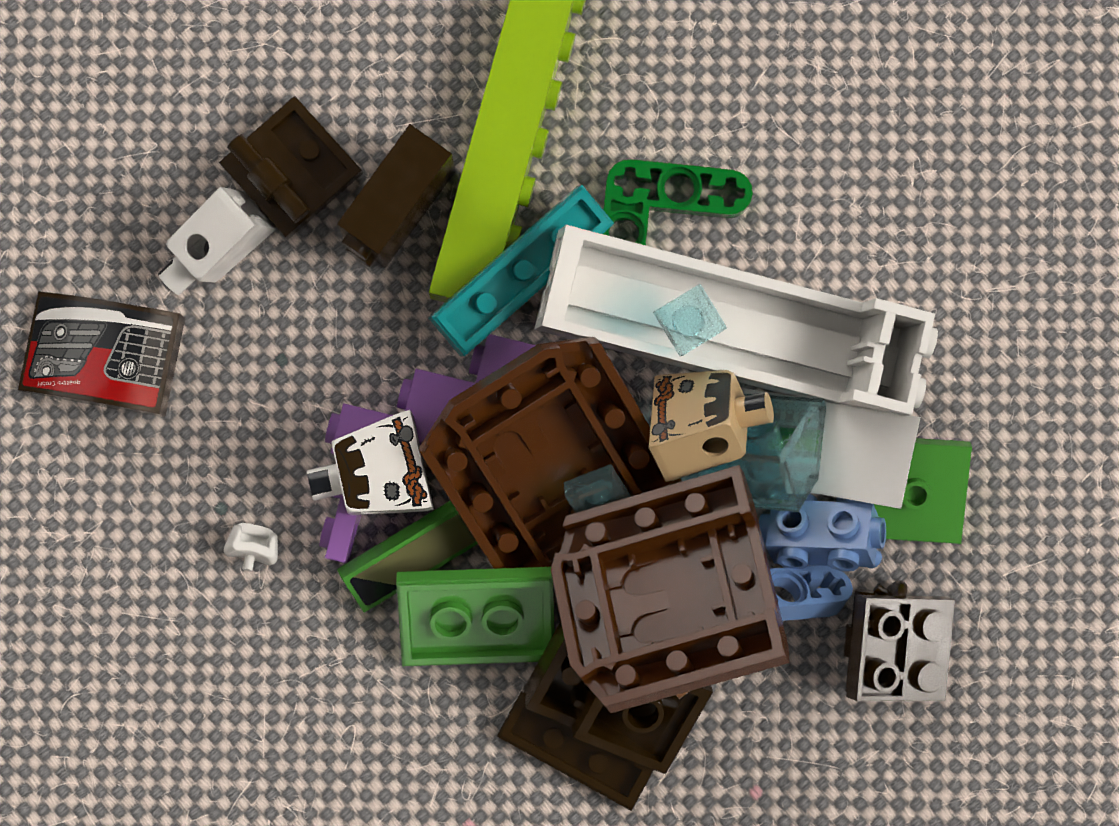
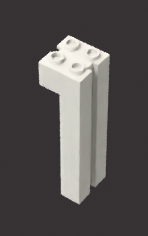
[534,225,938,416]

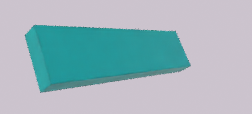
[428,185,614,357]

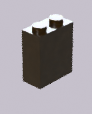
[337,124,456,268]

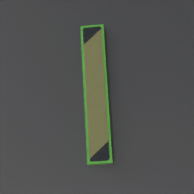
[337,501,478,613]

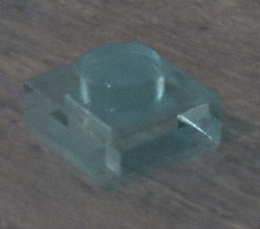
[653,284,727,357]
[564,464,631,513]

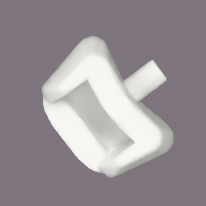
[223,523,278,571]

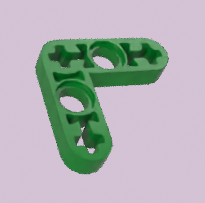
[603,159,753,245]

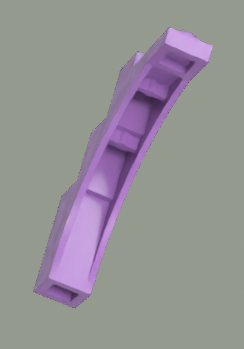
[320,334,536,564]

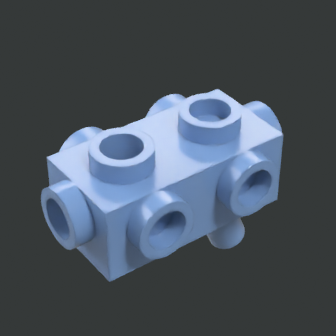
[759,491,886,571]

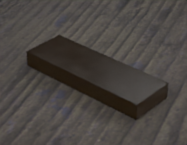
[497,691,654,811]

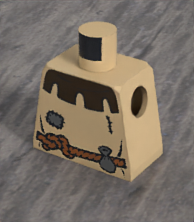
[649,370,774,482]

